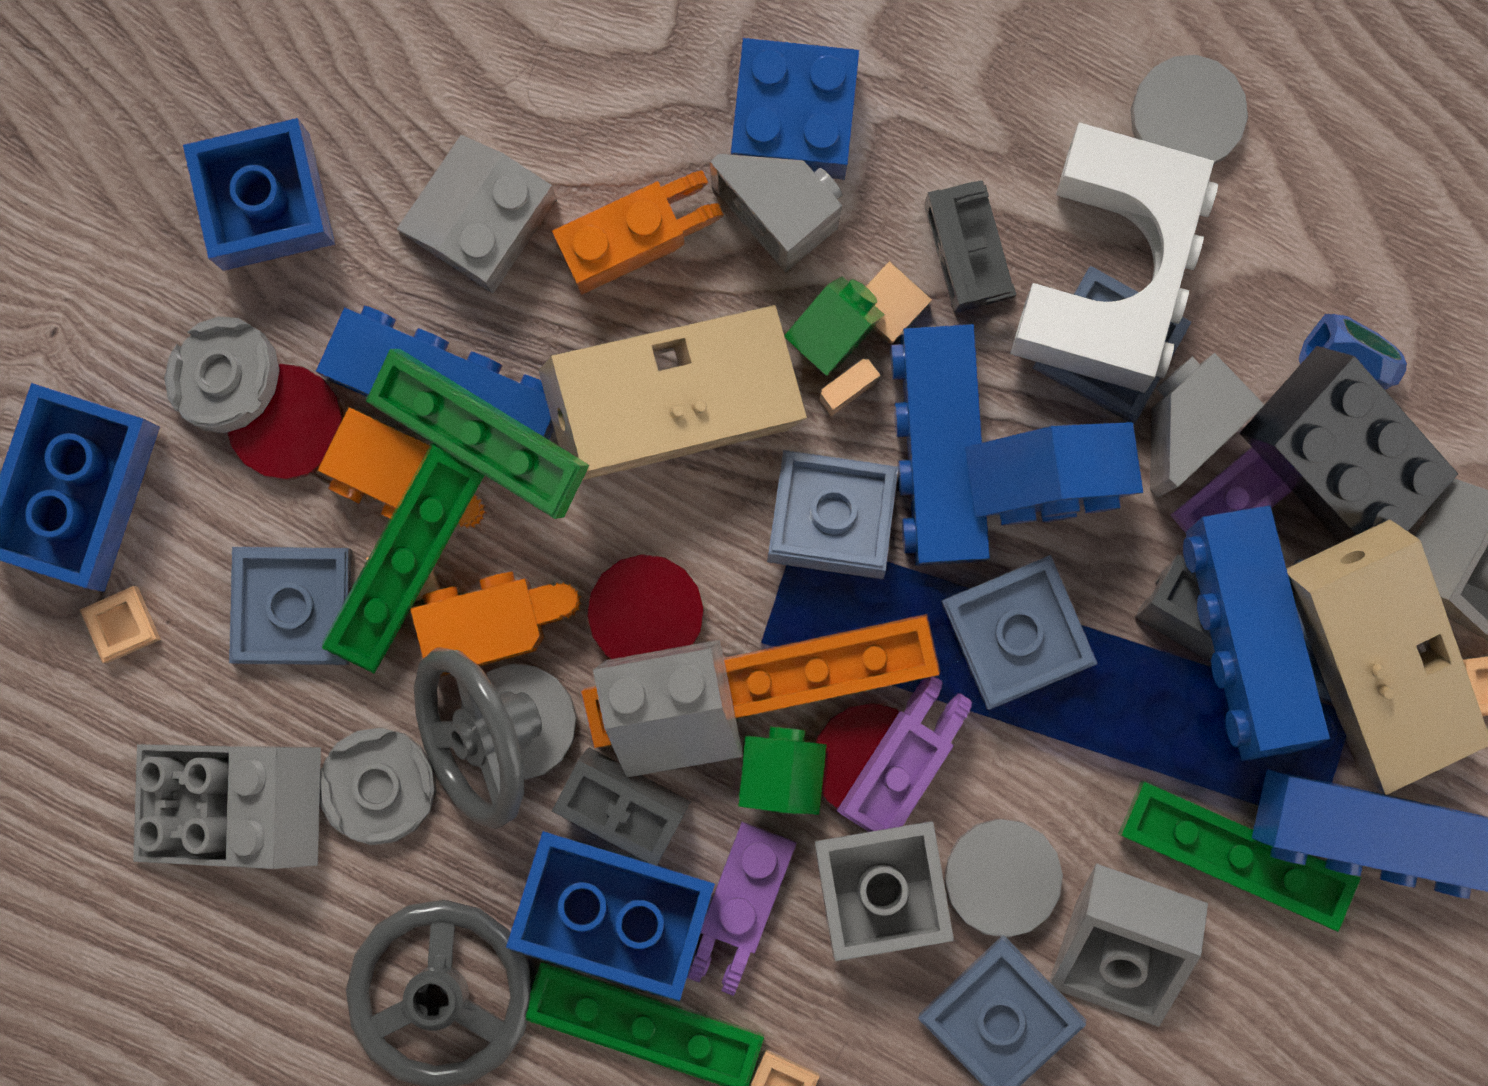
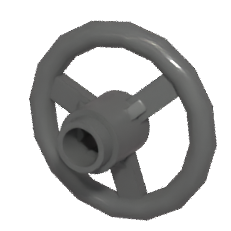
[414,647,542,829]
[346,899,532,1086]

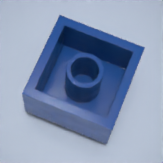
[731,38,859,180]
[183,118,335,271]
[965,422,1144,526]

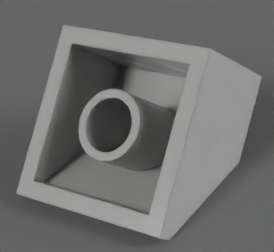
[397,135,557,294]
[710,154,843,273]
[1150,353,1264,498]
[1415,479,1488,641]
[593,640,743,777]
[814,821,954,961]
[1049,863,1208,1027]

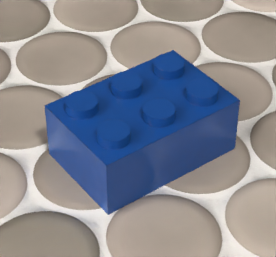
[0,383,160,592]
[506,831,715,1002]

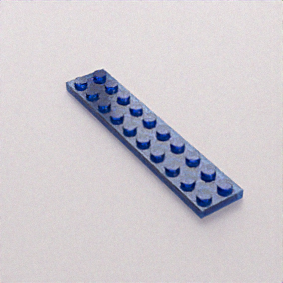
[761,561,1347,806]

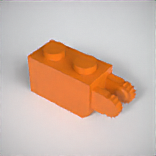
[552,170,724,295]
[318,407,486,529]
[410,571,582,677]

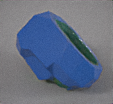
[1299,314,1407,390]

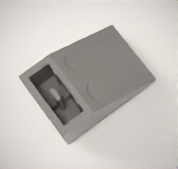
[133,744,321,869]

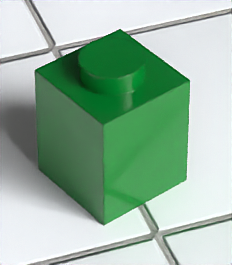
[784,276,885,376]
[738,726,827,815]

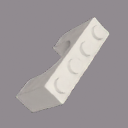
[1010,122,1218,393]

